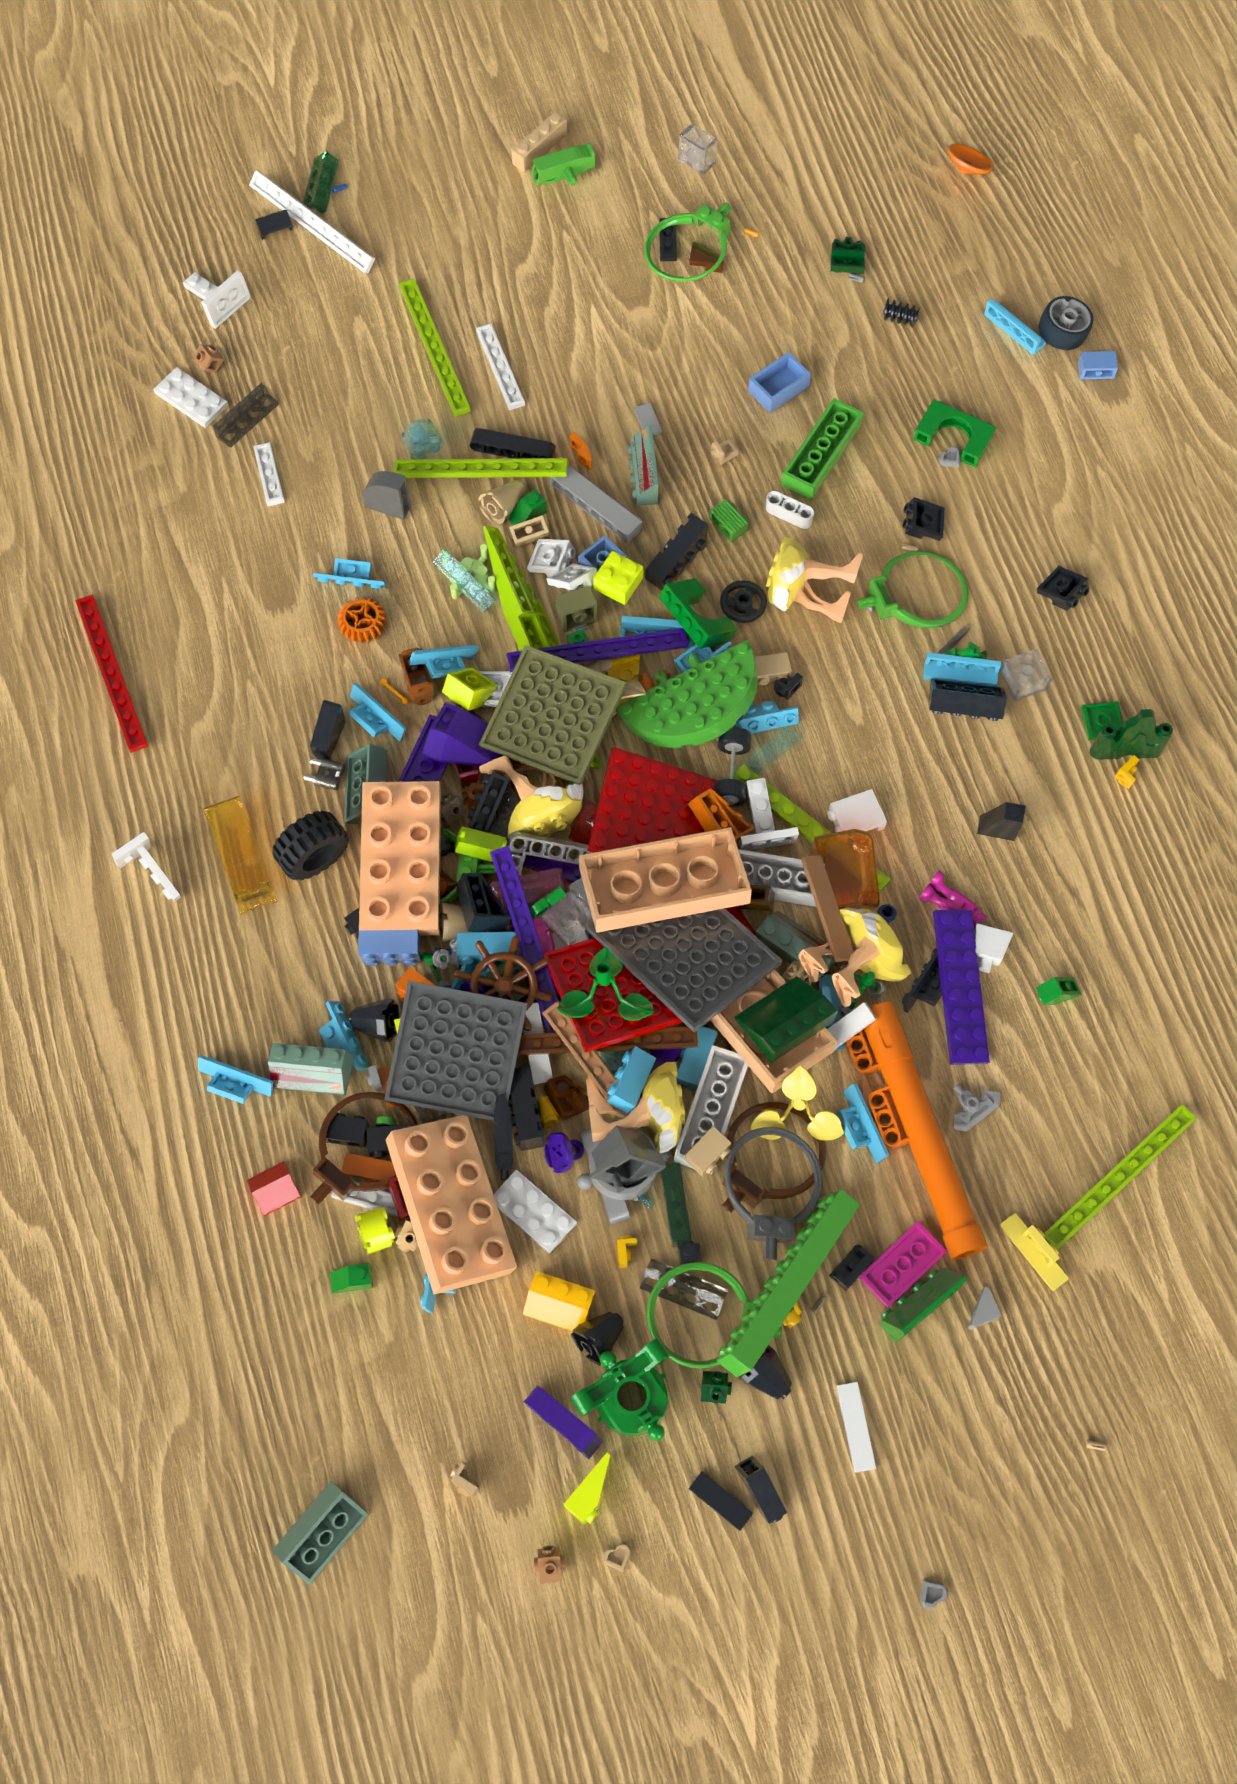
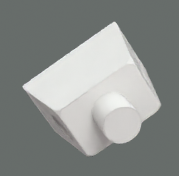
[974,924,1013,973]

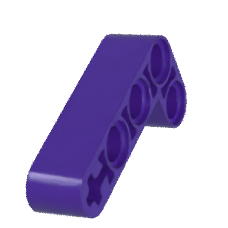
[524,1385,603,1459]

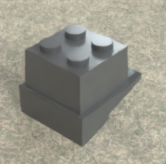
[589,1125,666,1192]

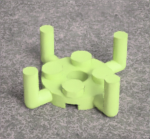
[443,544,496,599]

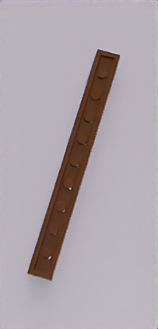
[517,1027,698,1056]

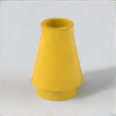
[537,1096,559,1128]

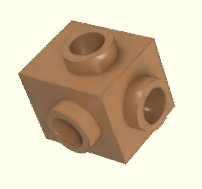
[193,344,224,373]
[534,1545,566,1584]

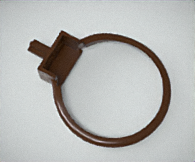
[310,1092,418,1205]
[722,1102,826,1213]

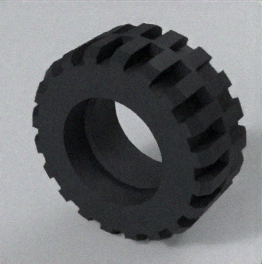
[272,810,349,881]

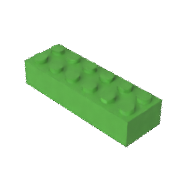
[781,398,864,500]

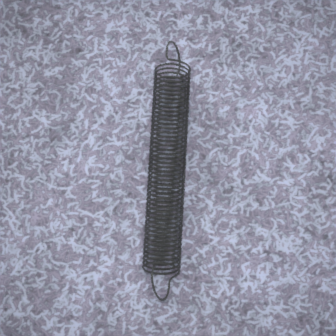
[937,624,969,661]

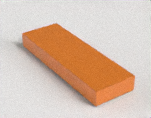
[341,1153,396,1181]

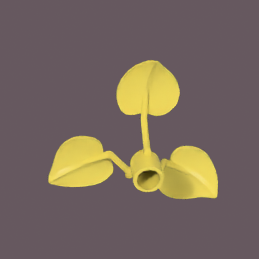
[751,1065,844,1141]

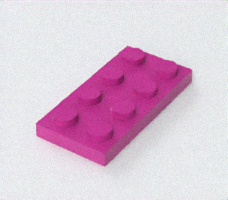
[859,1221,948,1308]

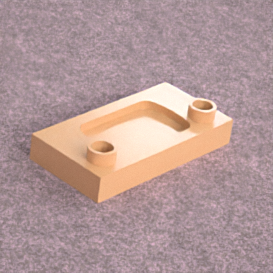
[710,970,837,1094]

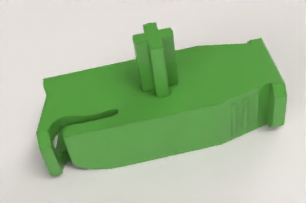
[531,143,595,186]

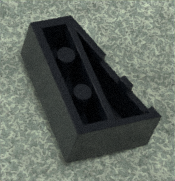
[456,873,511,932]

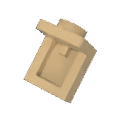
[711,439,739,465]
[450,1462,478,1497]

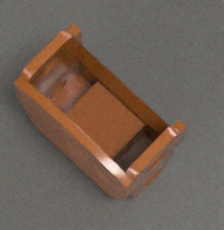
[398,648,434,705]

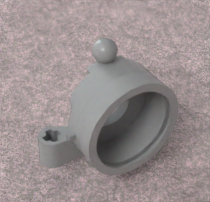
[577,1128,670,1225]

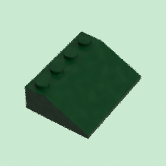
[734,976,838,1063]

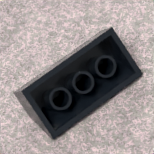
[928,679,1007,721]

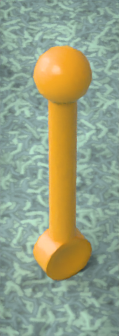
[380,678,409,704]

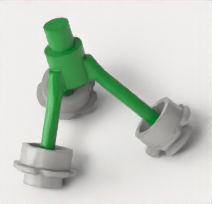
[421,949,464,988]
[838,965,886,1017]

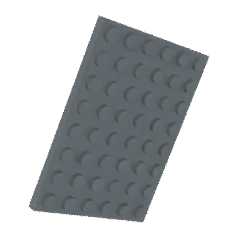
[587,908,782,1032]

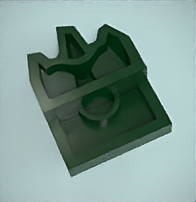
[830,236,865,274]

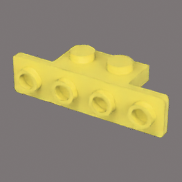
[1000,1213,1069,1291]

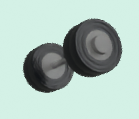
[713,727,752,807]

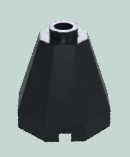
[349,999,399,1042]
[571,1312,624,1366]
[738,1345,792,1399]

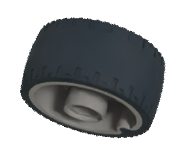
[1038,296,1094,350]

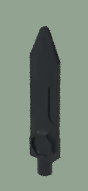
[494,1094,513,1180]

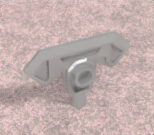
[953,1084,1000,1132]

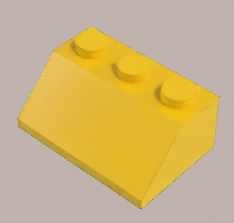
[523,1271,596,1331]

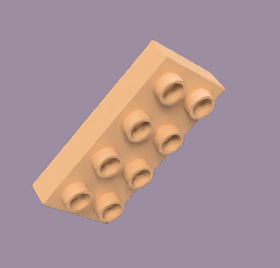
[359,781,441,936]
[579,828,751,933]
[386,1115,517,1294]

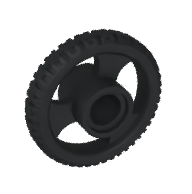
[720,580,767,623]

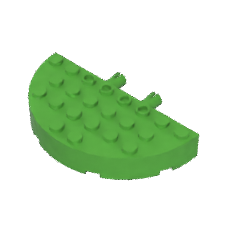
[616,640,758,748]

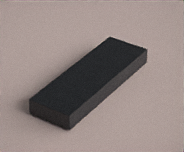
[659,218,677,261]
[689,1471,753,1531]

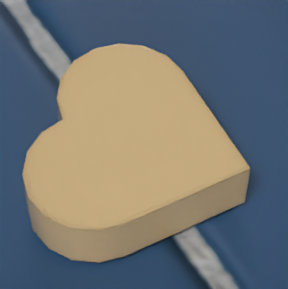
[603,1544,631,1573]

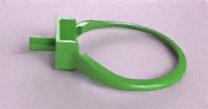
[644,202,732,282]
[857,551,968,628]
[440,827,497,905]
[647,1262,782,1368]

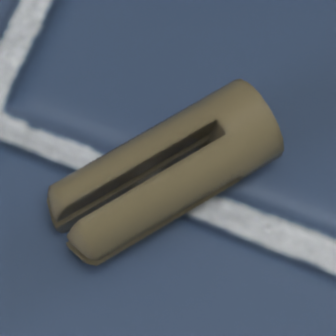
[811,1295,827,1314]

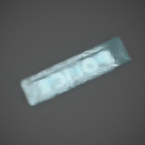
[433,549,496,613]
[734,725,801,775]

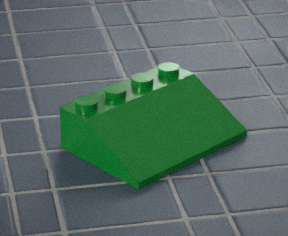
[879,1268,968,1343]

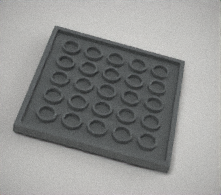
[384,980,527,1121]

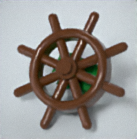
[453,935,554,1031]

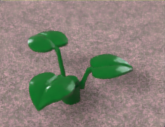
[557,946,653,1021]

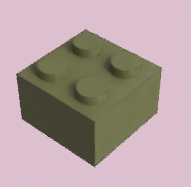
[555,585,598,633]

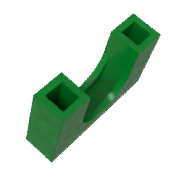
[913,399,996,468]
[658,578,738,649]

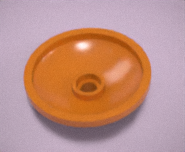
[948,143,993,175]

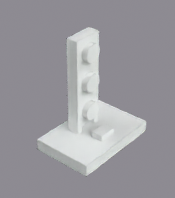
[183,270,251,329]
[737,778,799,851]
[111,832,181,902]

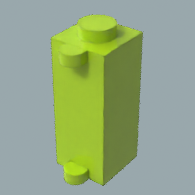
[455,826,507,862]

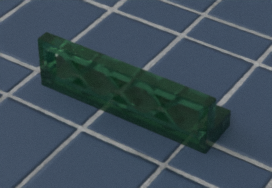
[303,151,339,214]
[660,1161,692,1247]

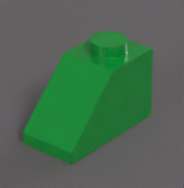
[508,489,547,525]
[1036,977,1082,1005]
[330,1263,373,1294]

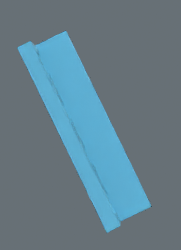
[984,299,1046,355]
[621,616,693,649]
[923,653,1001,687]

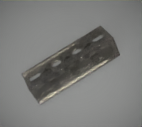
[212,383,279,448]
[640,1259,728,1320]

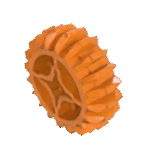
[337,596,387,644]

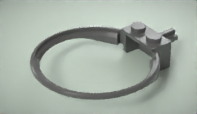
[725,1127,823,1261]

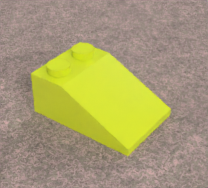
[564,1453,610,1525]

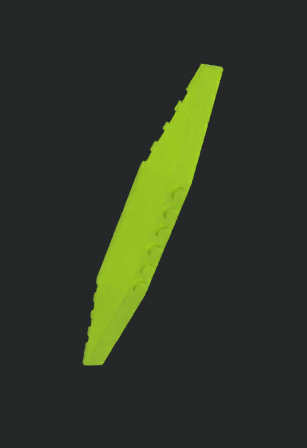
[483,525,601,769]

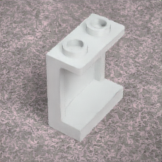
[827,789,887,842]

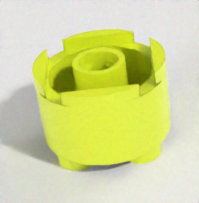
[355,1207,395,1255]

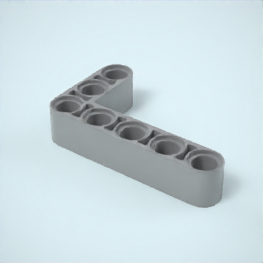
[506,831,592,878]

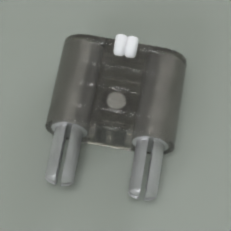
[303,757,346,791]

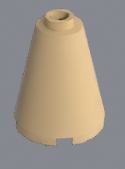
[479,480,526,525]
[439,903,479,941]

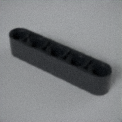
[469,428,556,459]

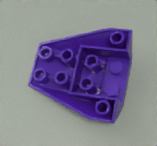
[422,702,502,766]

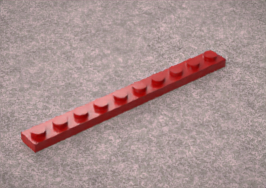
[75,594,148,753]

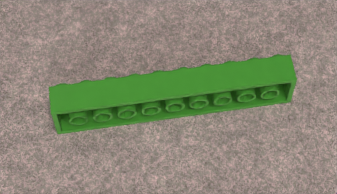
[717,1189,861,1377]

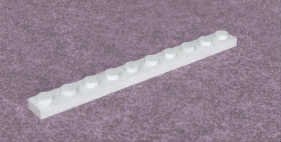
[249,170,375,273]

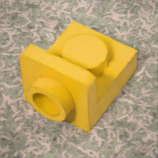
[1115,755,1140,789]
[616,1235,638,1268]

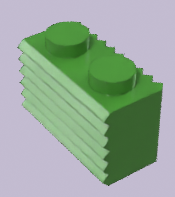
[709,499,749,542]

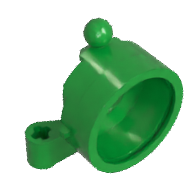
[570,1338,669,1441]

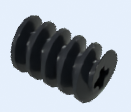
[883,298,920,327]

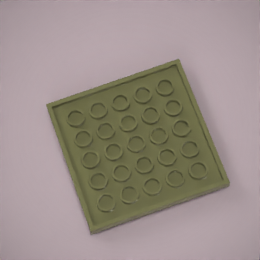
[479,645,627,785]

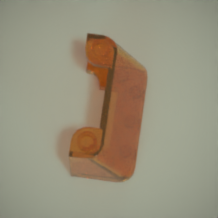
[813,829,880,909]

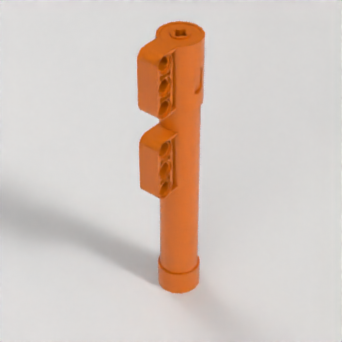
[846,1002,988,1260]

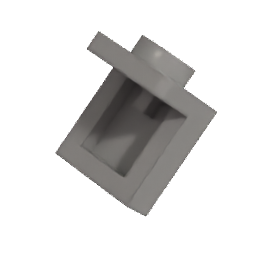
[366,1065,383,1092]

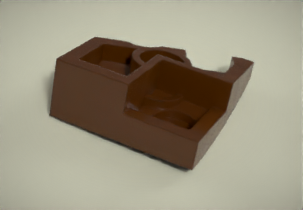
[689,242,724,273]
[543,1075,589,1120]

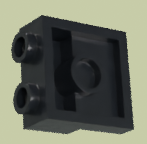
[902,497,945,541]
[1037,566,1090,611]

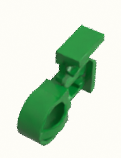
[944,642,987,663]
[529,886,567,918]

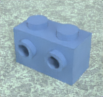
[1078,351,1118,379]

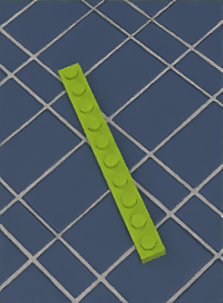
[399,278,471,417]
[393,458,568,478]
[733,764,891,895]
[1044,1104,1197,1250]

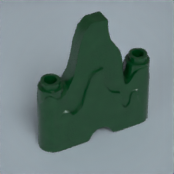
[1089,709,1173,760]

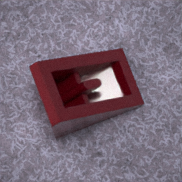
[456,764,480,789]

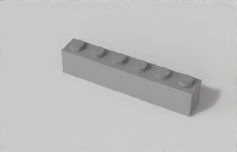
[550,465,642,544]

